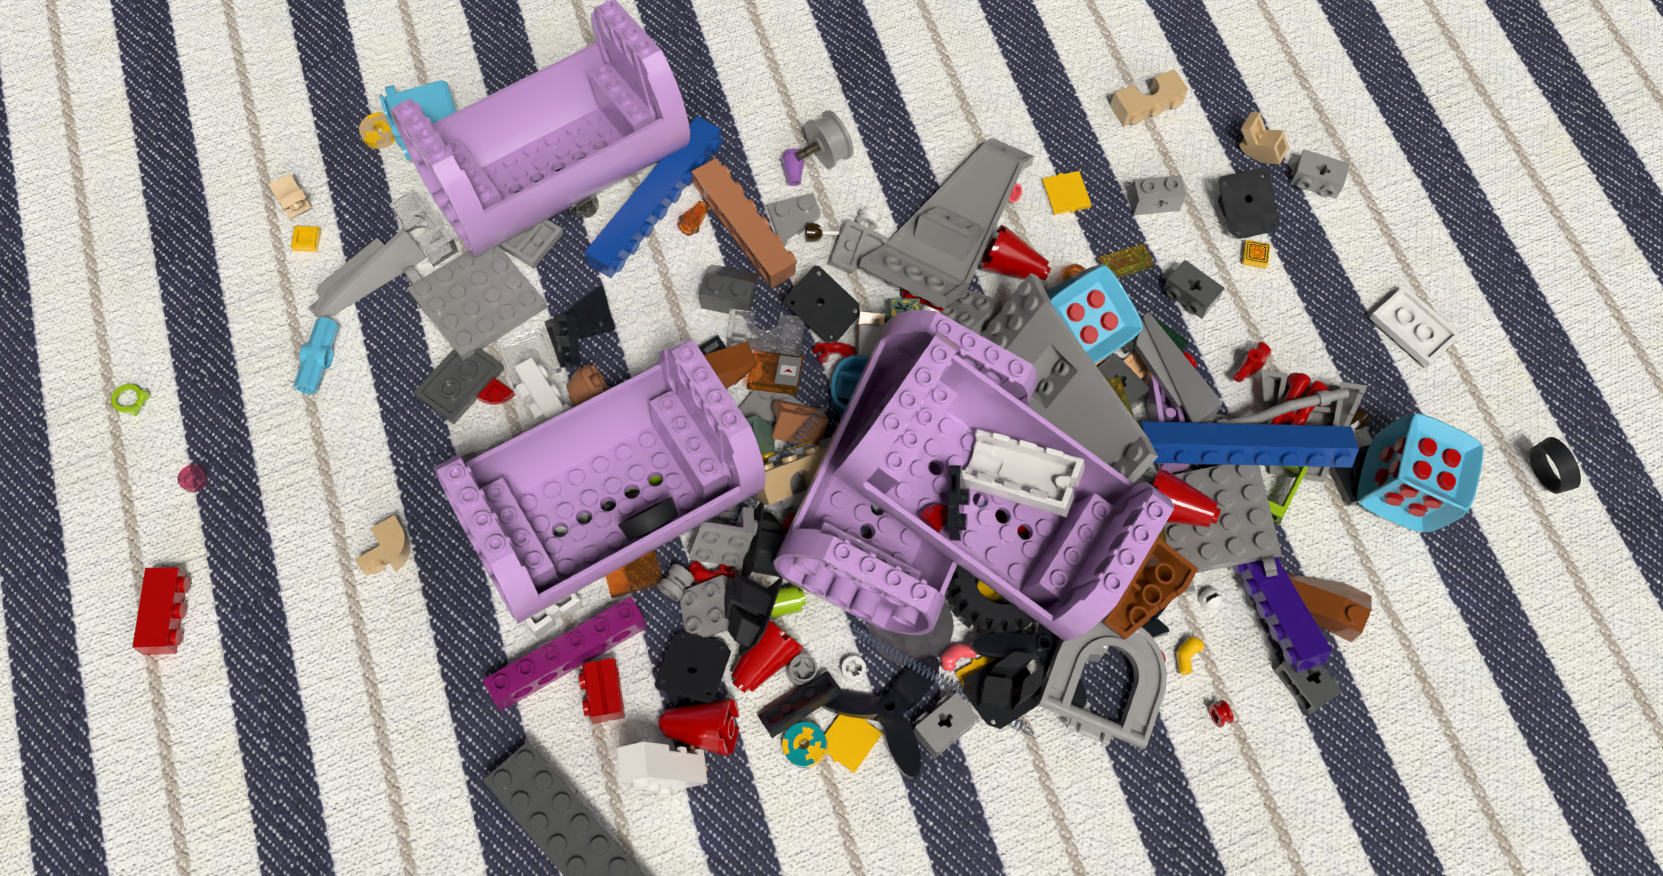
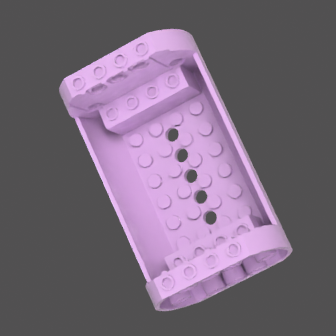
[391,0,690,258]
[774,310,1038,635]
[832,330,1174,641]
[433,338,765,624]

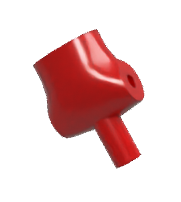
[1233,342,1271,383]

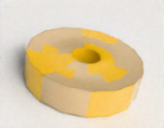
[359,112,395,149]

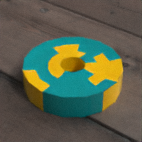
[782,722,828,768]

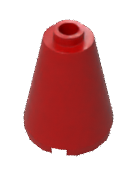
[980,225,1051,281]
[1153,469,1221,528]
[731,620,804,693]
[659,699,739,756]

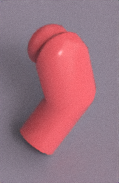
[940,644,977,671]

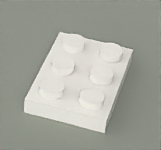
[1370,285,1461,368]

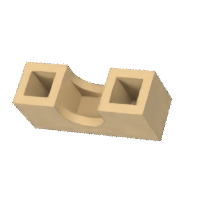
[1110,69,1188,127]
[757,445,827,505]

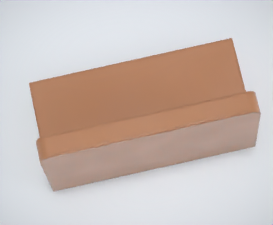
[771,400,829,446]

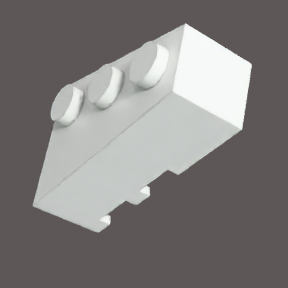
[617,742,708,798]

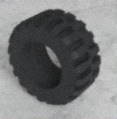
[946,532,1034,635]

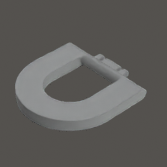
[1037,617,1167,749]

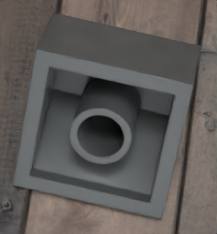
[700,264,761,318]

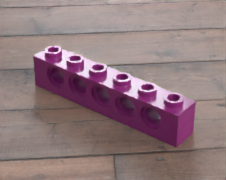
[483,596,647,711]

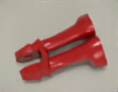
[1267,372,1330,425]

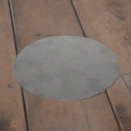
[868,601,954,666]

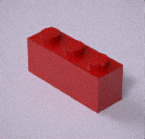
[132,567,190,655]

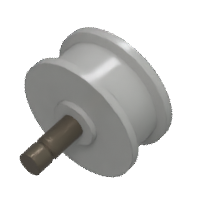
[795,110,854,169]

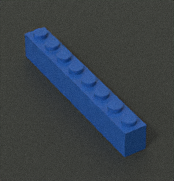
[584,116,722,278]
[1140,421,1359,468]

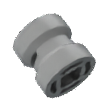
[657,564,695,602]
[786,654,817,686]

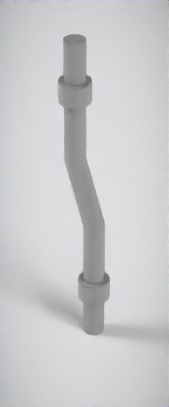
[1214,388,1349,424]

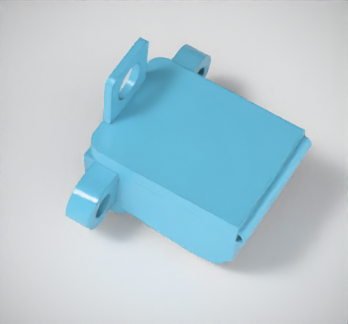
[379,80,456,161]

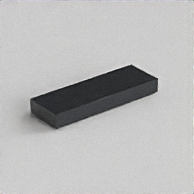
[757,670,843,738]

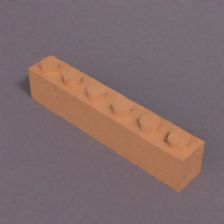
[692,158,797,289]

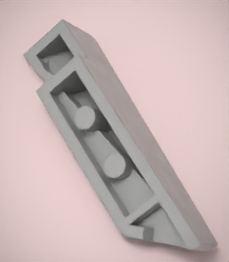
[1134,312,1222,423]

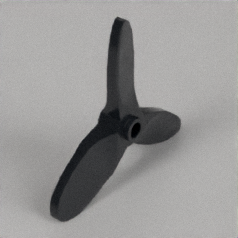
[970,622,1087,709]
[822,657,939,780]

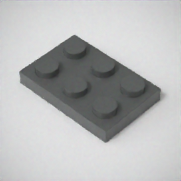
[413,348,504,424]

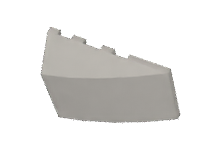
[1261,370,1367,483]

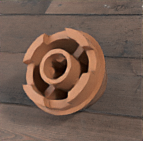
[566,363,609,407]

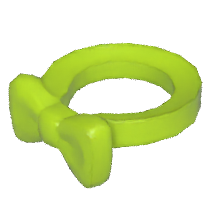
[111,384,150,416]

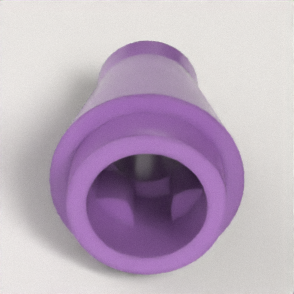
[781,148,805,186]

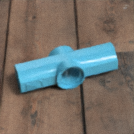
[293,317,339,395]

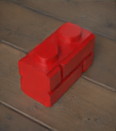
[578,658,625,724]

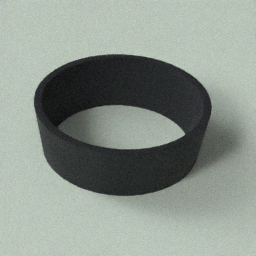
[1529,437,1581,494]
[618,497,678,541]

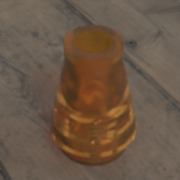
[677,201,709,236]

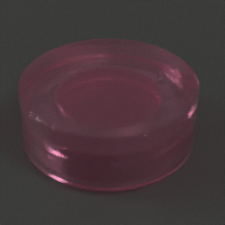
[177,465,207,493]

